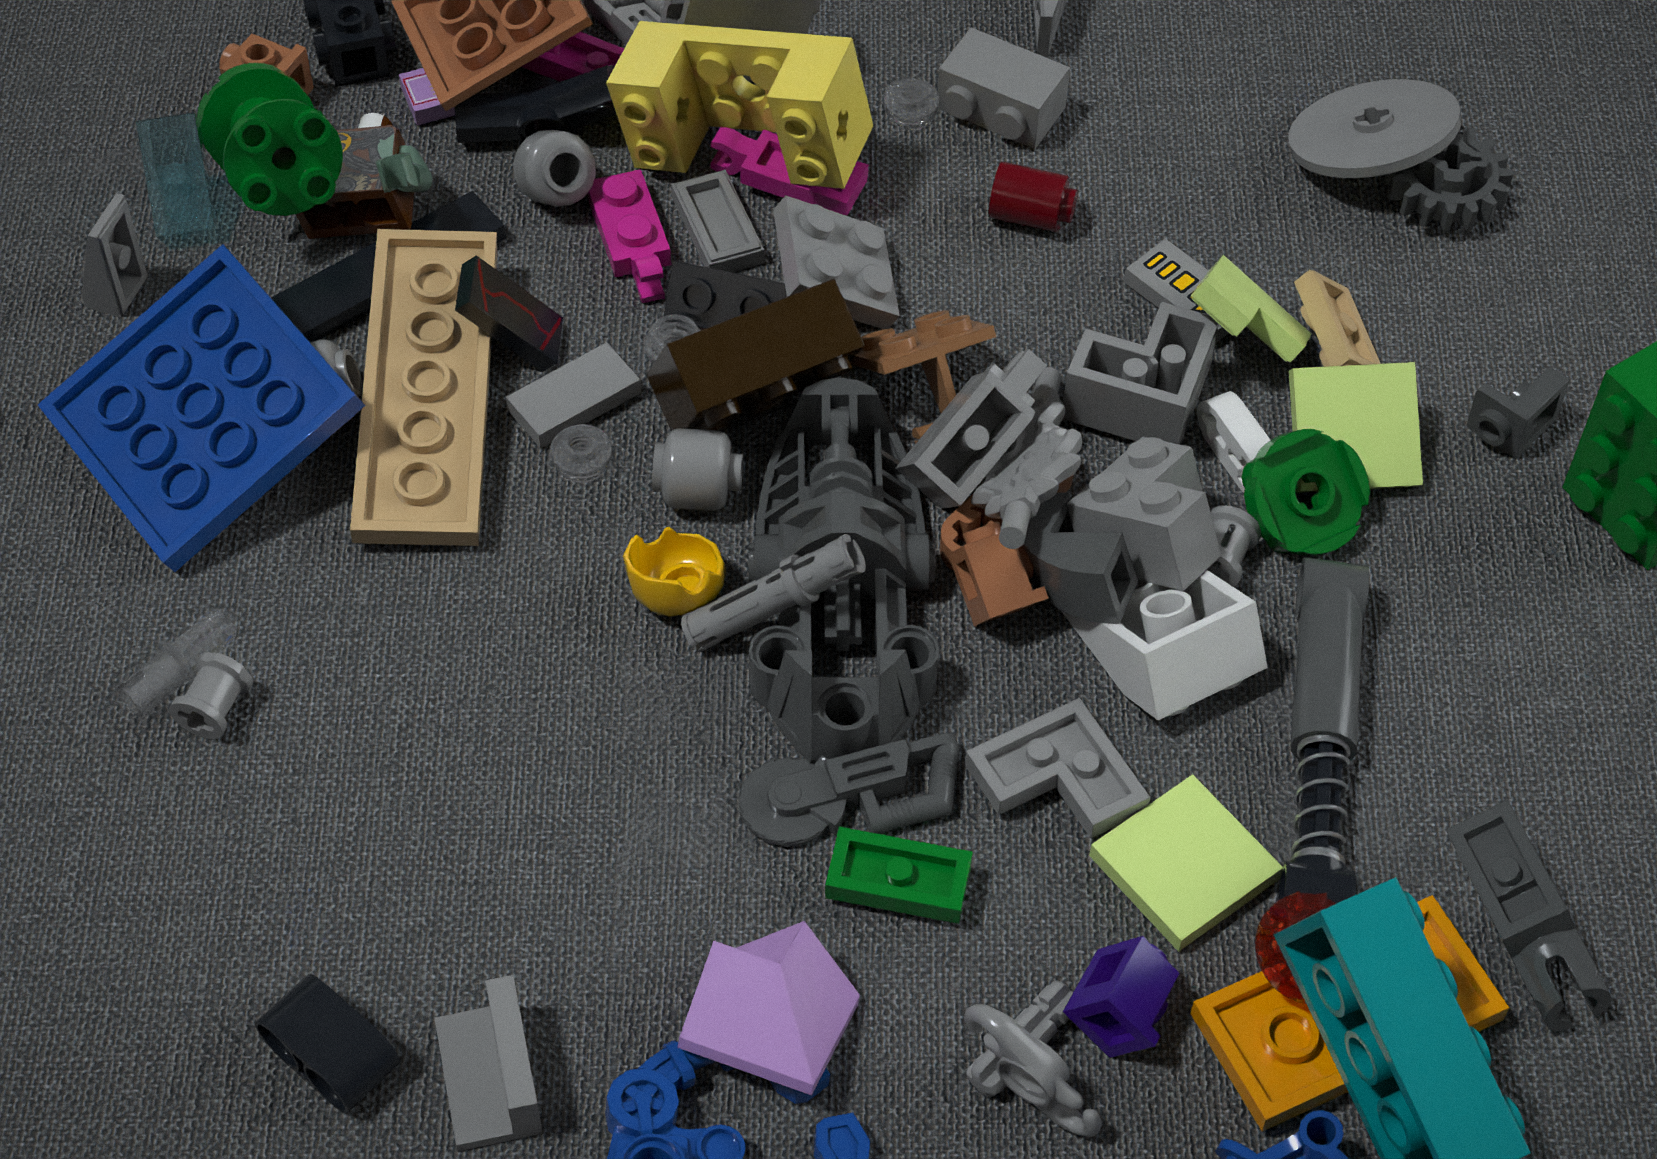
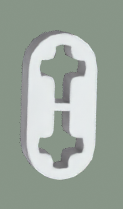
[1197,391,1270,493]

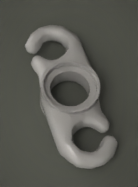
[964,1004,1102,1137]

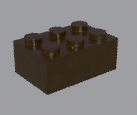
[646,278,865,432]

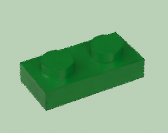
[825,827,973,924]

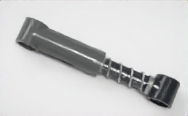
[1276,558,1369,930]

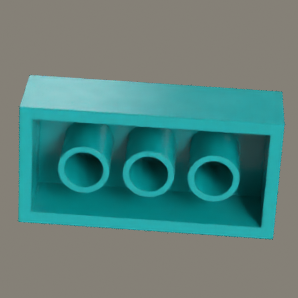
[1274,877,1531,1159]

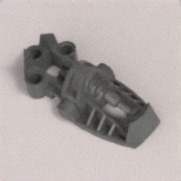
[748,377,939,764]

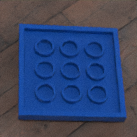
[38,244,366,572]

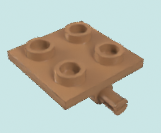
[850,310,996,444]

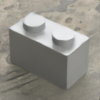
[937,27,1070,149]

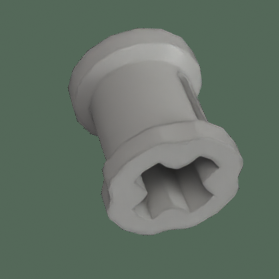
[1207,506,1261,587]
[169,652,253,739]

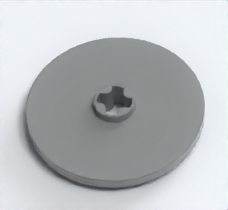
[1288,79,1461,178]

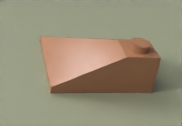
[391,0,593,111]

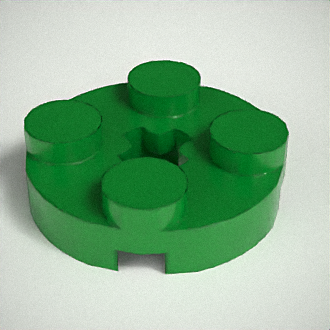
[1242,429,1370,556]

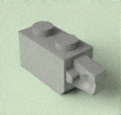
[896,349,1047,509]

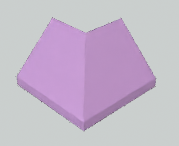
[678,921,860,1096]

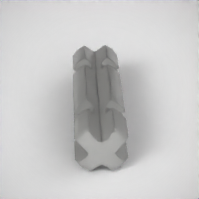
[966,980,1073,1098]

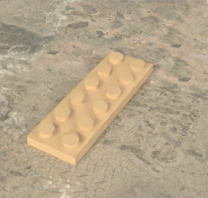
[350,229,498,546]

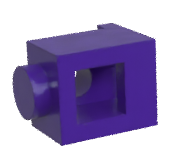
[1063,936,1180,1058]

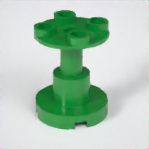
[197,63,343,216]

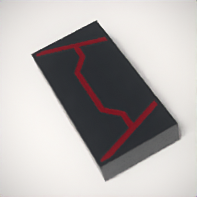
[455,255,563,371]

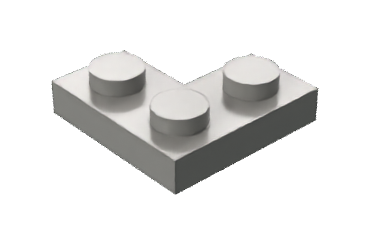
[965,698,1150,838]

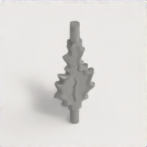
[971,367,1082,549]

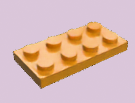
[1190,895,1509,1132]

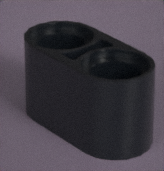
[255,974,400,1113]

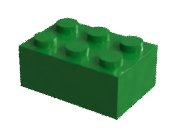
[1562,341,1657,571]

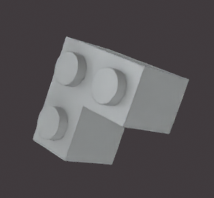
[1063,302,1219,445]
[1067,437,1221,591]

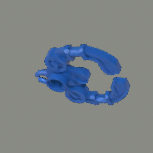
[605,1040,870,1159]

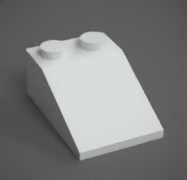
[1062,570,1268,720]

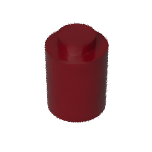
[988,161,1078,233]

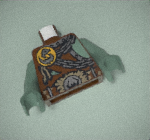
[296,113,433,239]

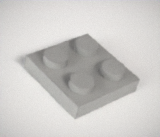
[773,195,900,329]

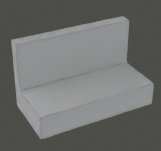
[434,975,543,1152]

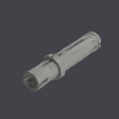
[681,534,866,652]

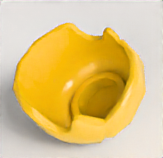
[623,527,726,616]

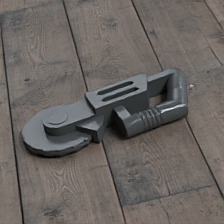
[738,732,960,847]

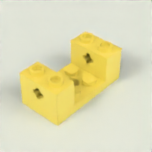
[606,21,873,189]

